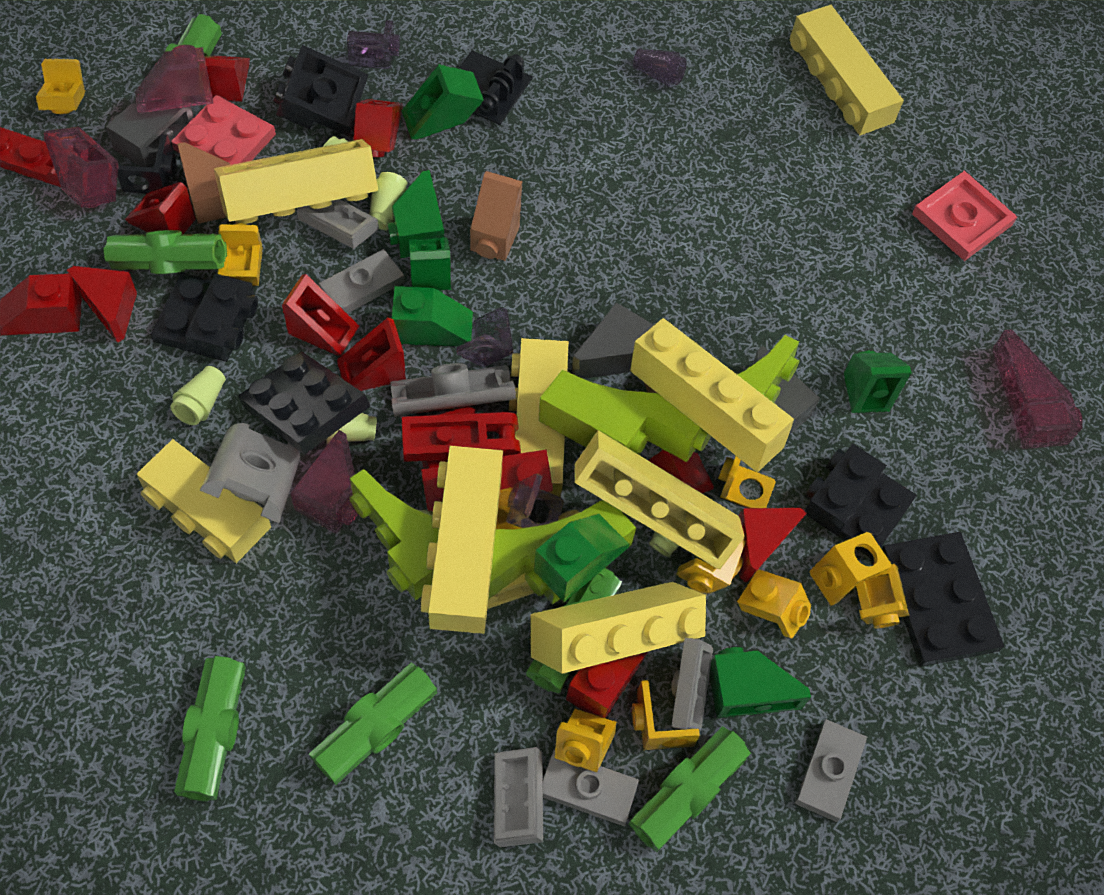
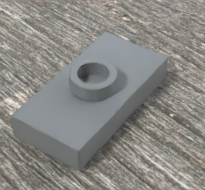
[297,199,379,249]
[318,249,405,314]
[671,638,713,733]
[794,719,867,822]
[494,747,543,847]
[543,750,639,826]

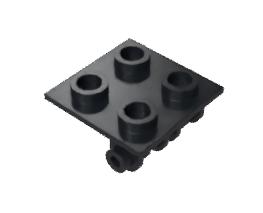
[458,50,533,125]

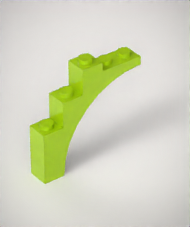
[539,335,800,462]
[349,469,636,604]

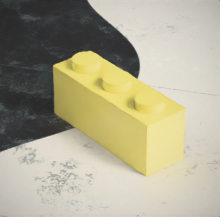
[137,439,271,563]

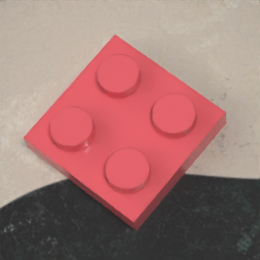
[171,95,276,165]
[912,171,1017,261]

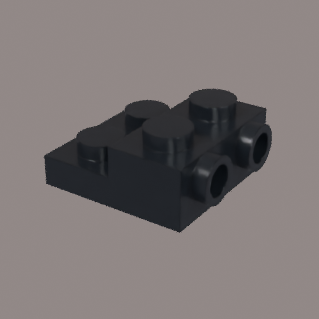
[273,45,369,136]
[150,272,258,362]
[804,443,917,559]

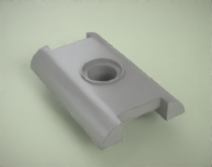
[390,363,516,417]
[200,423,300,523]

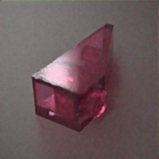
[992,329,1083,449]

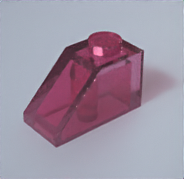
[135,45,213,113]
[44,127,118,208]
[291,430,358,534]

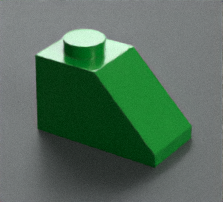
[401,64,484,140]
[387,170,444,258]
[409,237,451,293]
[392,286,473,347]
[844,350,912,413]
[534,514,630,602]
[709,647,811,718]

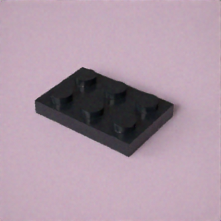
[238,351,370,455]
[882,531,1005,667]

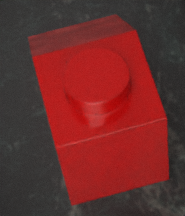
[354,99,403,157]
[0,273,82,335]
[566,651,649,718]

